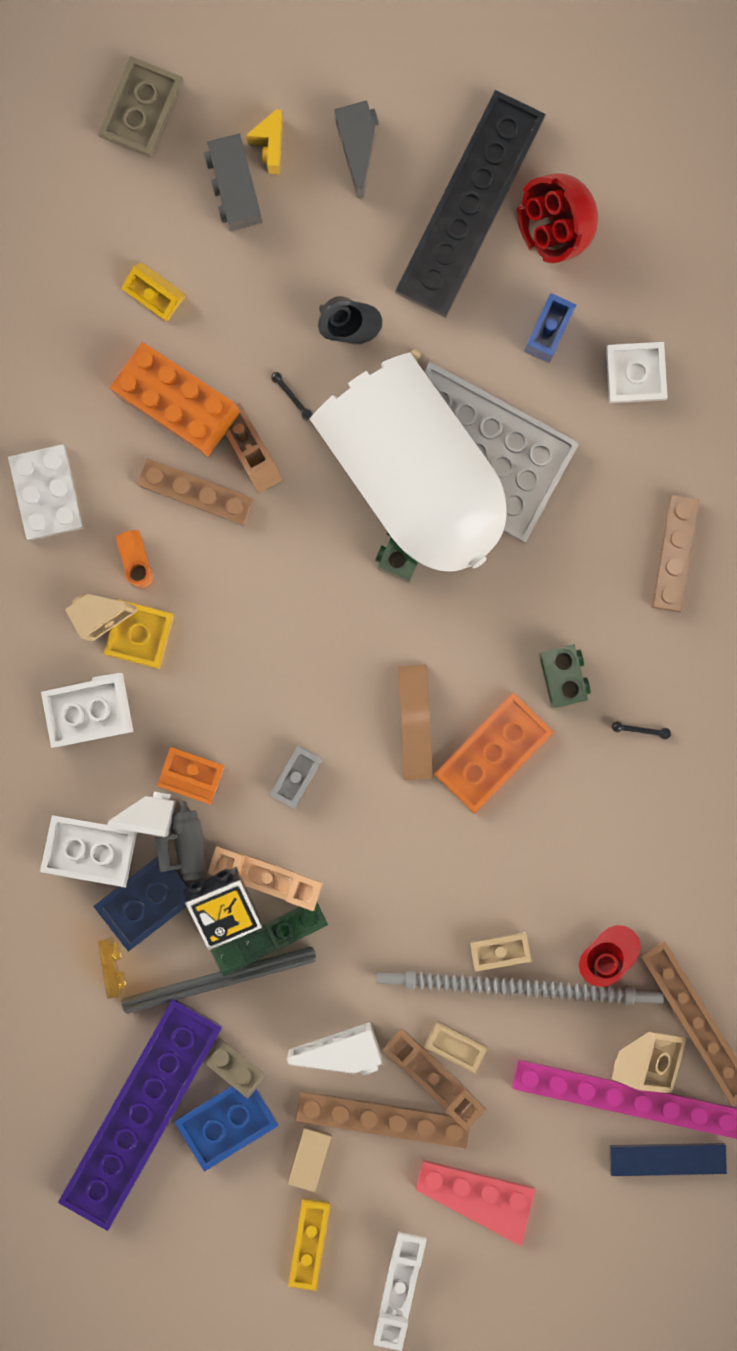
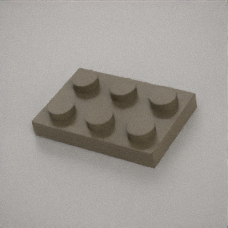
[98,56,184,158]

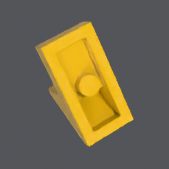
[246,109,283,175]

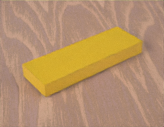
[288,1198,331,1291]

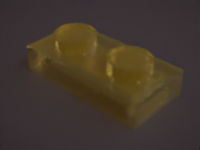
[98,937,126,999]

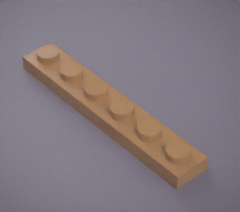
[639,940,737,1105]
[296,1091,470,1149]

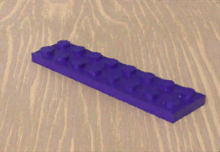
[58,999,223,1231]

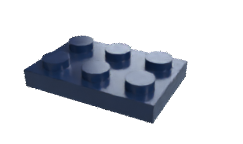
[93,856,188,952]

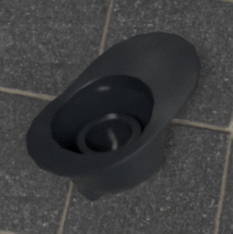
[318,296,383,344]

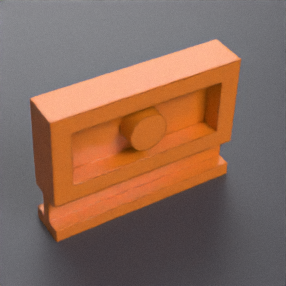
[157,747,225,805]

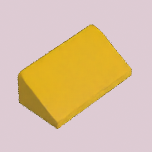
[121,262,186,322]

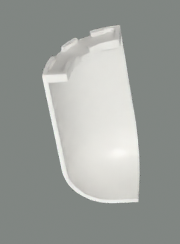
[310,352,507,572]

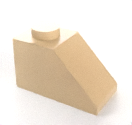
[65,594,138,642]

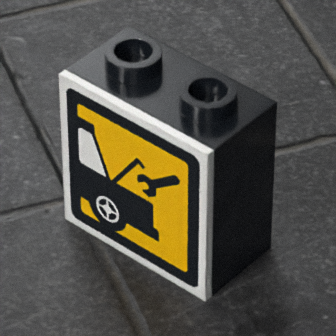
[183,867,262,950]

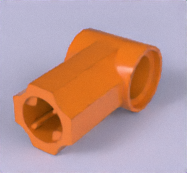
[115,529,154,589]

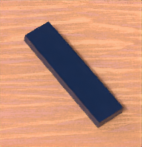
[609,1143,727,1176]

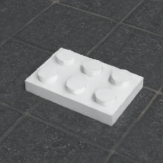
[8,444,84,541]
[41,675,133,748]
[40,815,137,888]

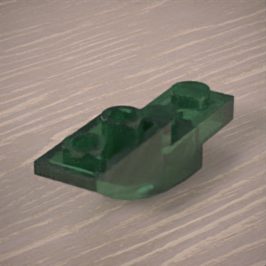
[210,902,328,977]

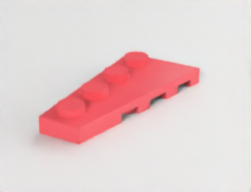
[416,1160,535,1247]

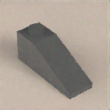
[334,100,379,199]

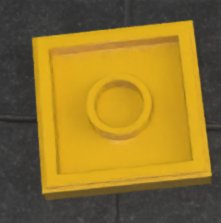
[104,599,174,669]

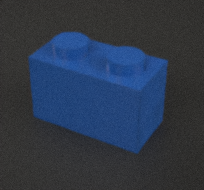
[524,293,577,363]

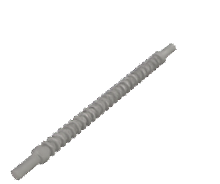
[376,971,664,1005]

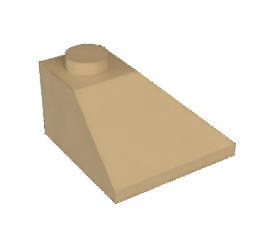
[612,1031,687,1094]

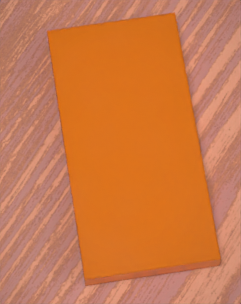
[434,692,554,814]

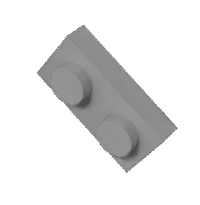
[269,745,323,809]

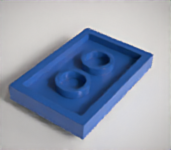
[174,1086,279,1172]

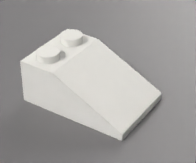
[287,1022,382,1075]

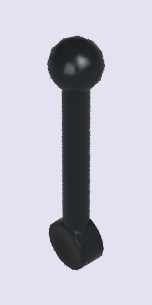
[271,372,313,421]
[612,721,671,739]

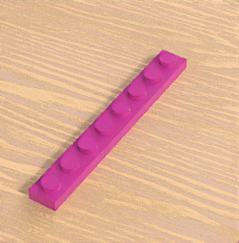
[512,1059,737,1139]

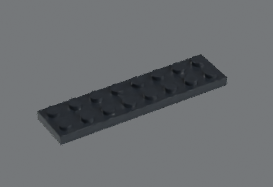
[395,90,546,318]

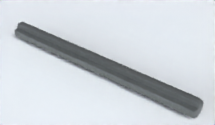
[121,947,316,1014]

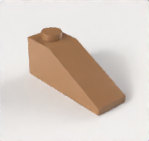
[225,403,283,494]

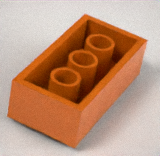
[110,341,241,458]

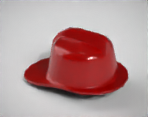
[578,925,641,987]

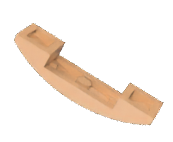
[207,846,323,911]

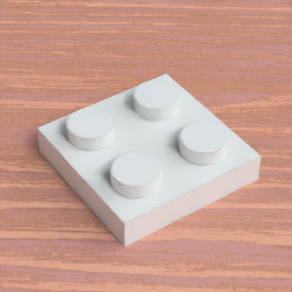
[606,342,667,403]

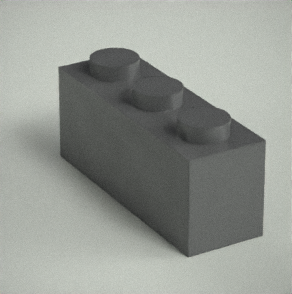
[204,133,263,231]

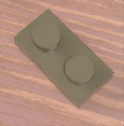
[203,1039,266,1098]

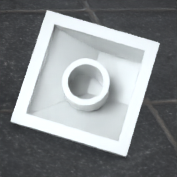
[107,791,177,837]

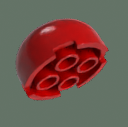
[517,173,598,263]

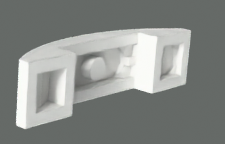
[373,1232,427,1351]

